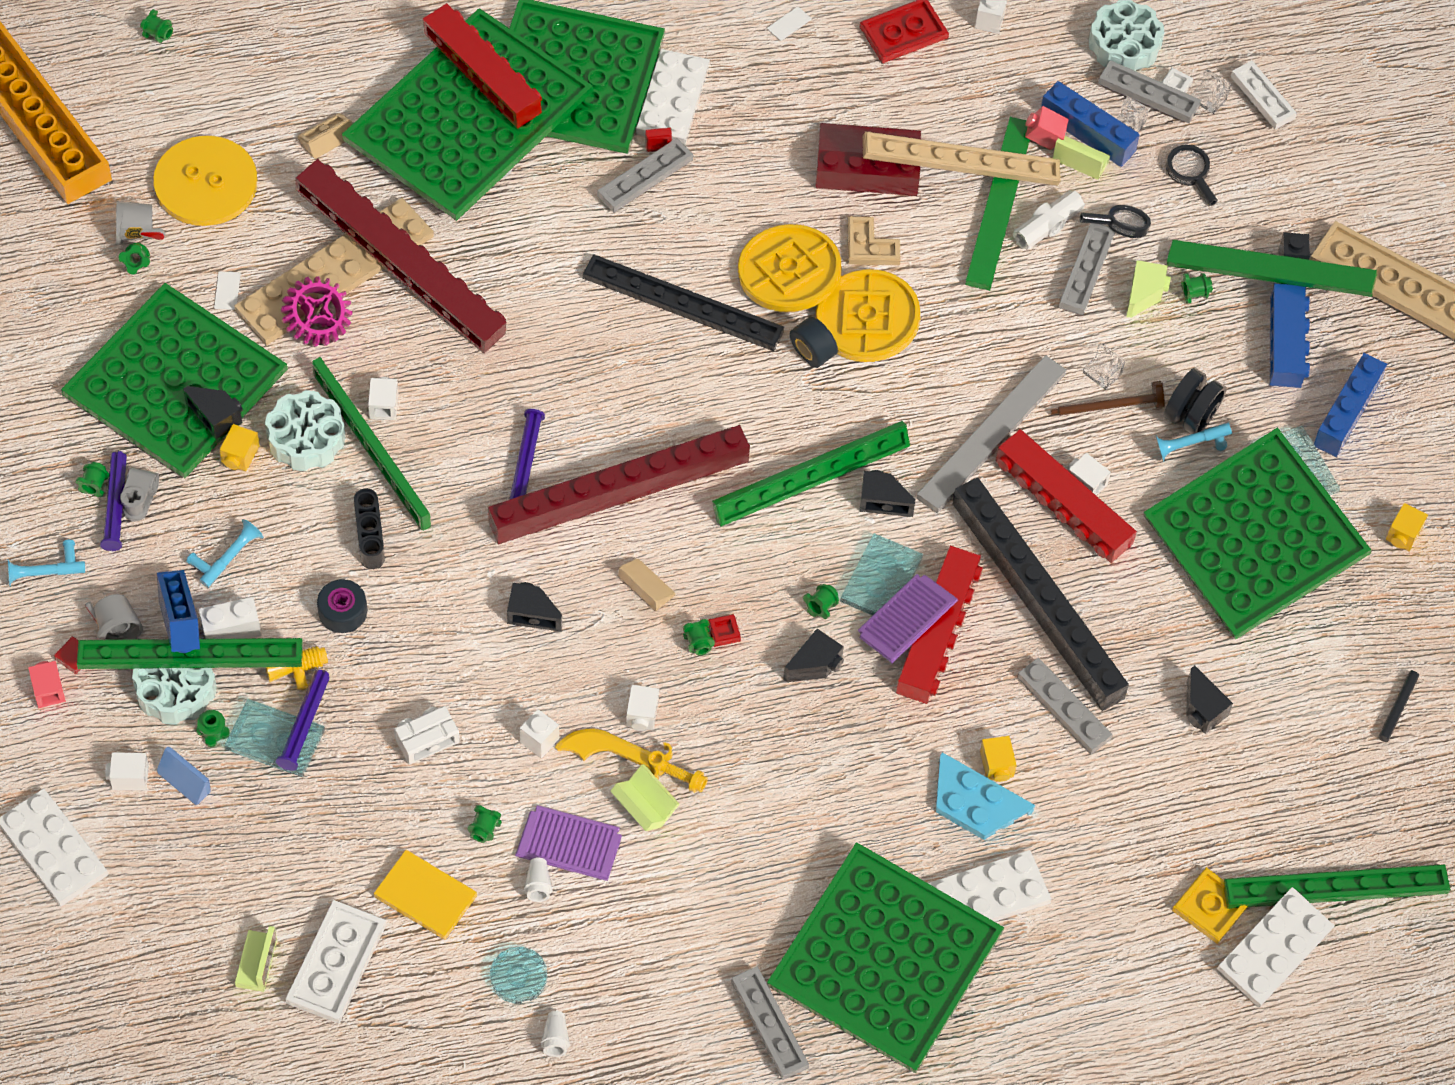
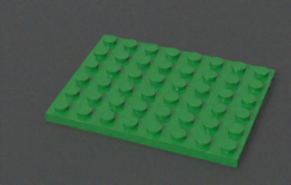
[342,8,593,221]

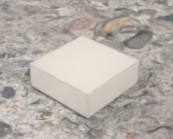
[1161,67,1194,93]

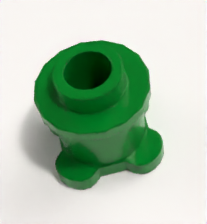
[140,9,173,43]
[119,243,150,275]
[1181,273,1213,304]
[75,462,109,497]
[803,584,839,619]
[682,619,715,655]
[196,710,230,747]
[467,805,502,843]

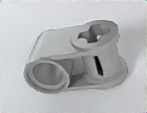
[121,468,159,521]

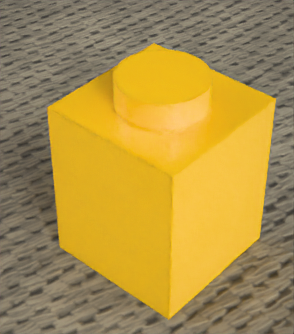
[220,424,260,472]
[1386,503,1428,552]
[980,735,1017,782]

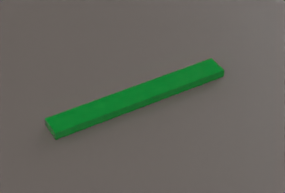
[965,117,1030,291]
[1167,240,1377,297]
[312,357,431,531]
[712,421,910,527]
[77,638,303,669]
[1224,864,1451,909]

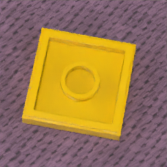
[1172,867,1248,944]

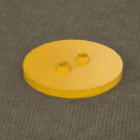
[153,136,258,226]
[738,224,842,312]
[816,269,921,362]

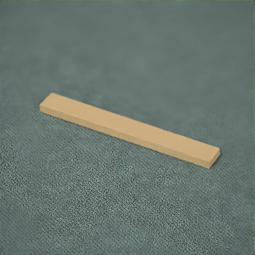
[863,132,1061,186]

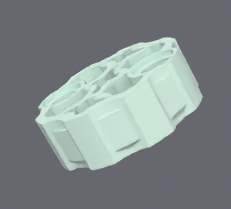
[1089,0,1164,71]
[265,390,345,471]
[132,668,217,725]

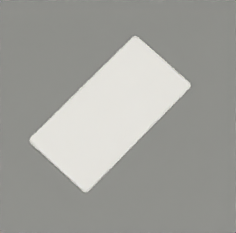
[767,6,812,41]
[214,271,241,310]

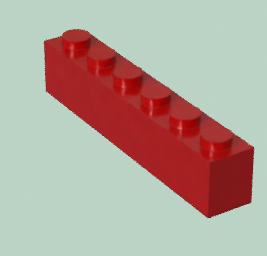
[423,3,542,129]
[996,429,1137,563]
[896,545,983,704]

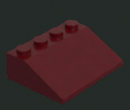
[815,123,921,196]

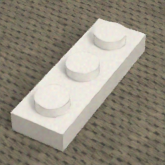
[1231,61,1297,129]

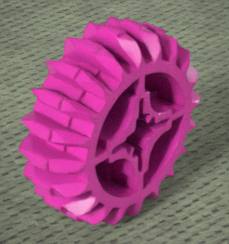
[281,276,352,347]

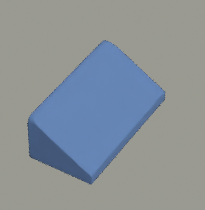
[157,747,211,805]

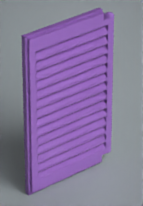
[858,574,958,663]
[515,805,622,881]

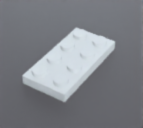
[636,49,710,145]
[0,788,108,907]
[928,850,1052,922]
[1216,887,1335,1008]
[285,900,387,1024]

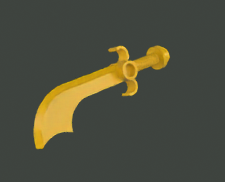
[555,728,708,793]

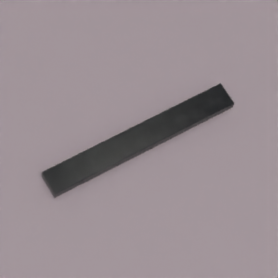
[583,254,785,352]

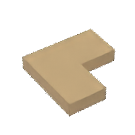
[848,216,900,266]

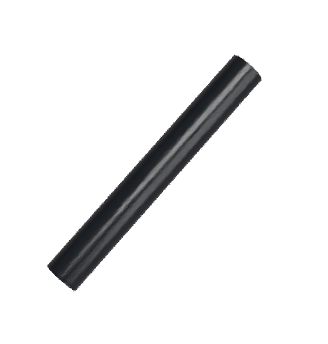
[1378,670,1420,742]

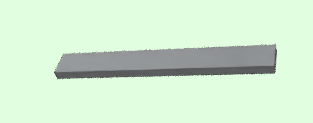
[917,355,1067,513]

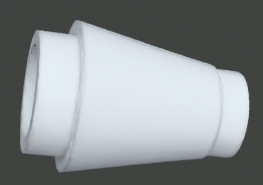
[524,858,552,902]
[541,1011,570,1057]

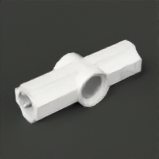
[1013,190,1085,250]

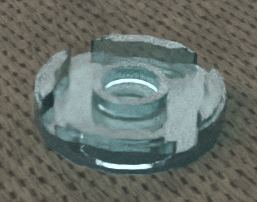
[490,947,547,1004]

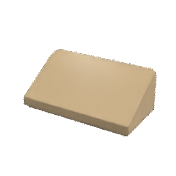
[297,113,352,159]
[618,558,676,611]

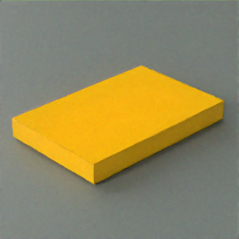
[374,850,477,940]

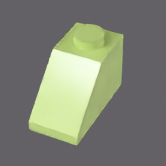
[1126,260,1171,318]

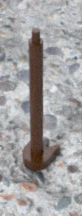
[1050,381,1165,416]

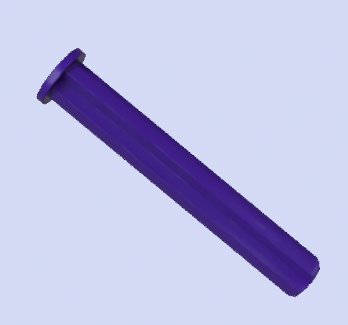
[509,409,545,500]
[100,451,127,551]
[276,669,329,771]

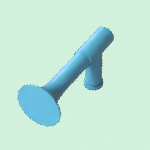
[1156,422,1232,462]
[186,519,264,588]
[7,539,85,586]

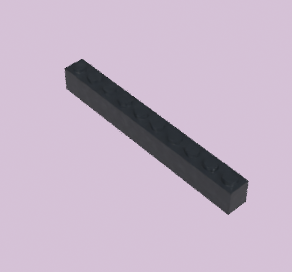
[952,477,1129,711]

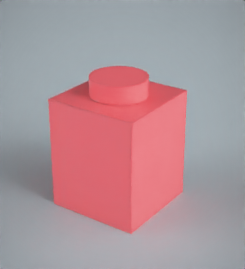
[1025,106,1068,150]
[28,661,66,709]

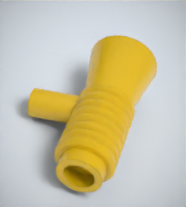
[265,646,328,690]

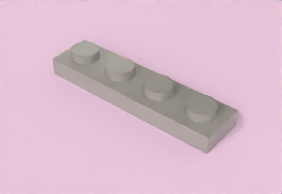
[1098,60,1201,124]
[597,138,693,213]
[1059,223,1115,315]
[1017,657,1113,755]
[731,966,809,1080]

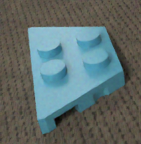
[936,752,1035,840]

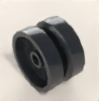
[1164,368,1227,434]

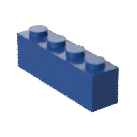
[1041,81,1140,167]
[1270,284,1310,388]
[1313,353,1387,458]
[157,570,200,653]

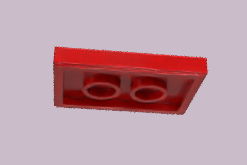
[859,0,949,64]

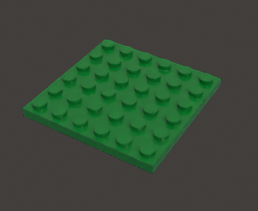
[510,0,665,154]
[61,283,288,479]
[1144,427,1371,640]
[767,842,1004,1073]

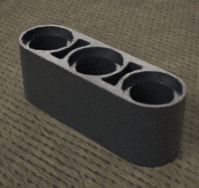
[354,488,385,570]

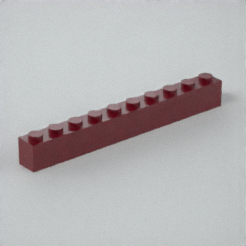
[295,158,507,353]
[488,425,750,545]

